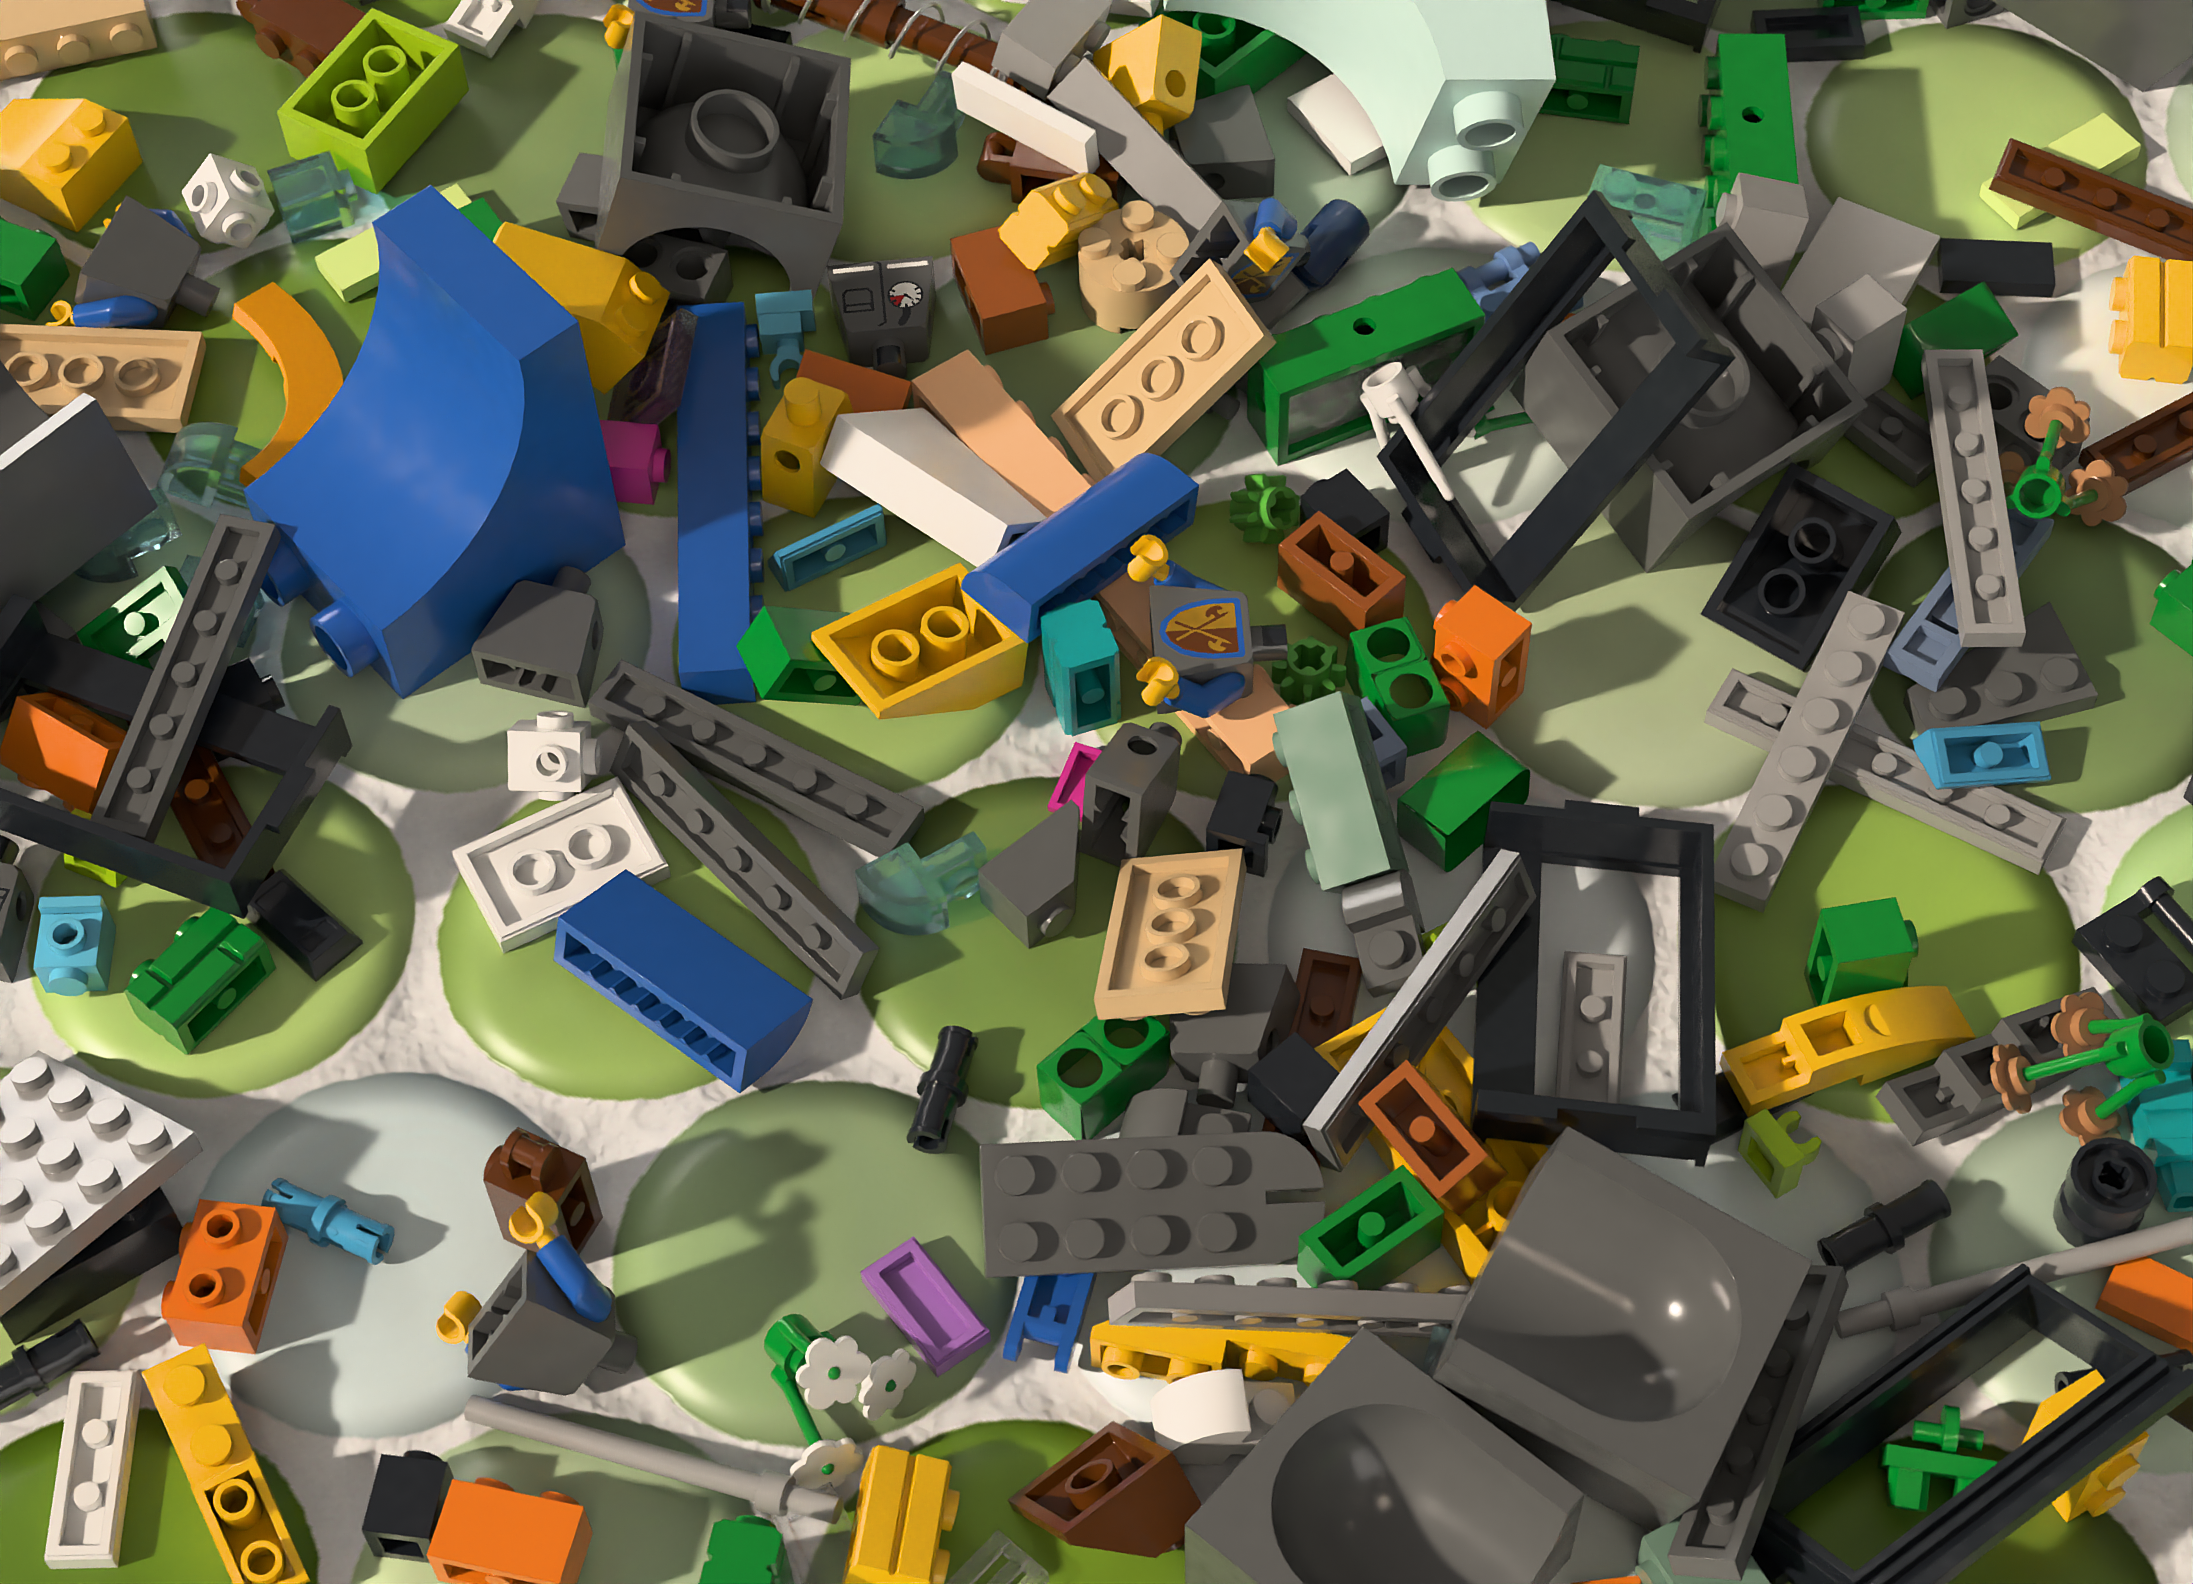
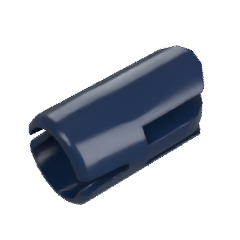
[1291,199,1370,296]

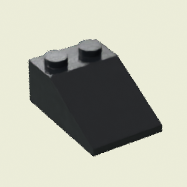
[1700,462,1902,672]

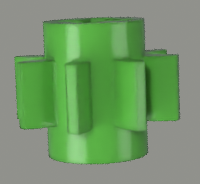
[1229,474,1300,544]
[1271,636,1346,706]

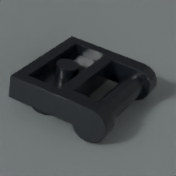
[2072,876,2193,1027]

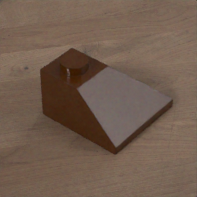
[1008,1421,1202,1558]

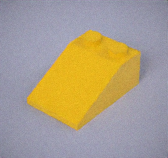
[0,99,143,233]
[492,221,670,395]
[811,563,1028,720]

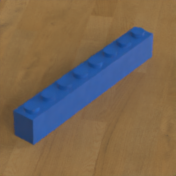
[677,302,765,705]

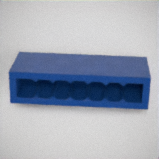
[961,453,1199,644]
[554,869,813,1093]

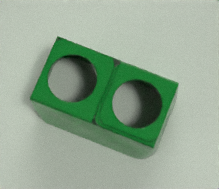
[1892,281,2018,400]
[1344,616,1450,758]
[1397,731,1530,872]
[1036,1015,1170,1140]

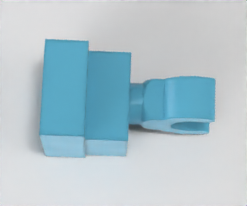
[755,290,816,390]

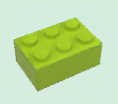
[277,8,469,195]

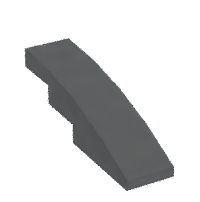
[1876,987,2119,1147]

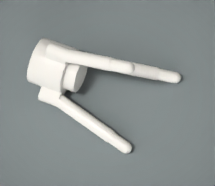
[1360,362,1476,501]

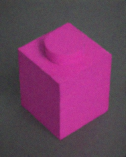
[600,420,671,505]

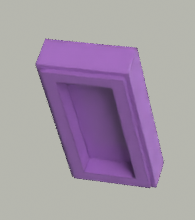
[860,1236,991,1378]

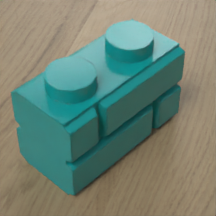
[1041,599,1121,737]

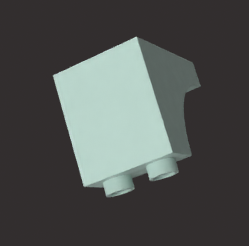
[1163,0,1556,202]

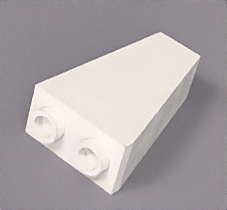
[820,408,1047,567]

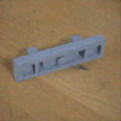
[1883,508,2054,692]

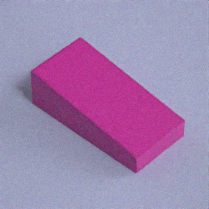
[1047,742,1102,822]

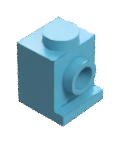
[33,895,116,996]

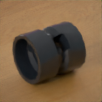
[2053,1137,2158,1247]

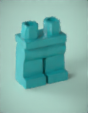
[2118,1039,2193,1212]

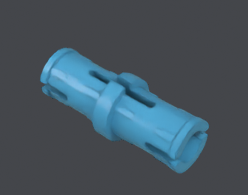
[261,1178,394,1265]

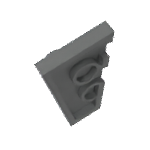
[1903,602,2098,735]

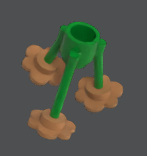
[1999,387,2129,526]
[1990,992,2175,1146]

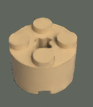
[1078,200,1189,334]

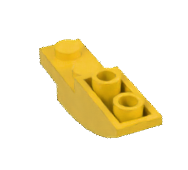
[1719,986,1976,1117]
[1090,1320,1351,1387]
[141,1343,310,1584]

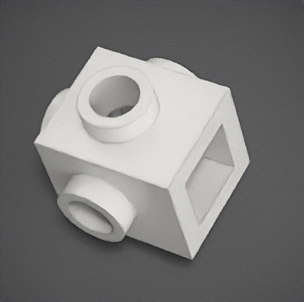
[182,153,275,249]
[507,711,601,801]

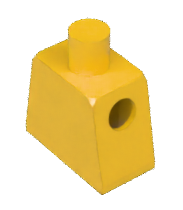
[1093,14,1202,137]
[761,377,854,518]

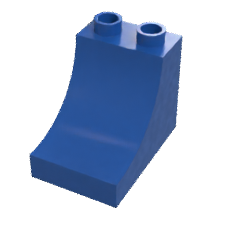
[243,185,626,699]

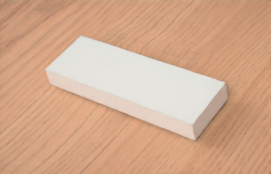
[951,62,1100,174]
[44,1370,143,1569]

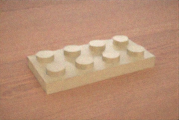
[1051,258,1277,483]
[0,324,207,433]
[1094,848,1246,1021]

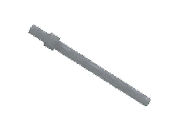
[1835,1216,2193,1339]
[464,1395,843,1525]

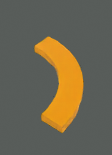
[232,282,344,487]

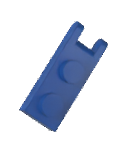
[1003,1273,1098,1374]

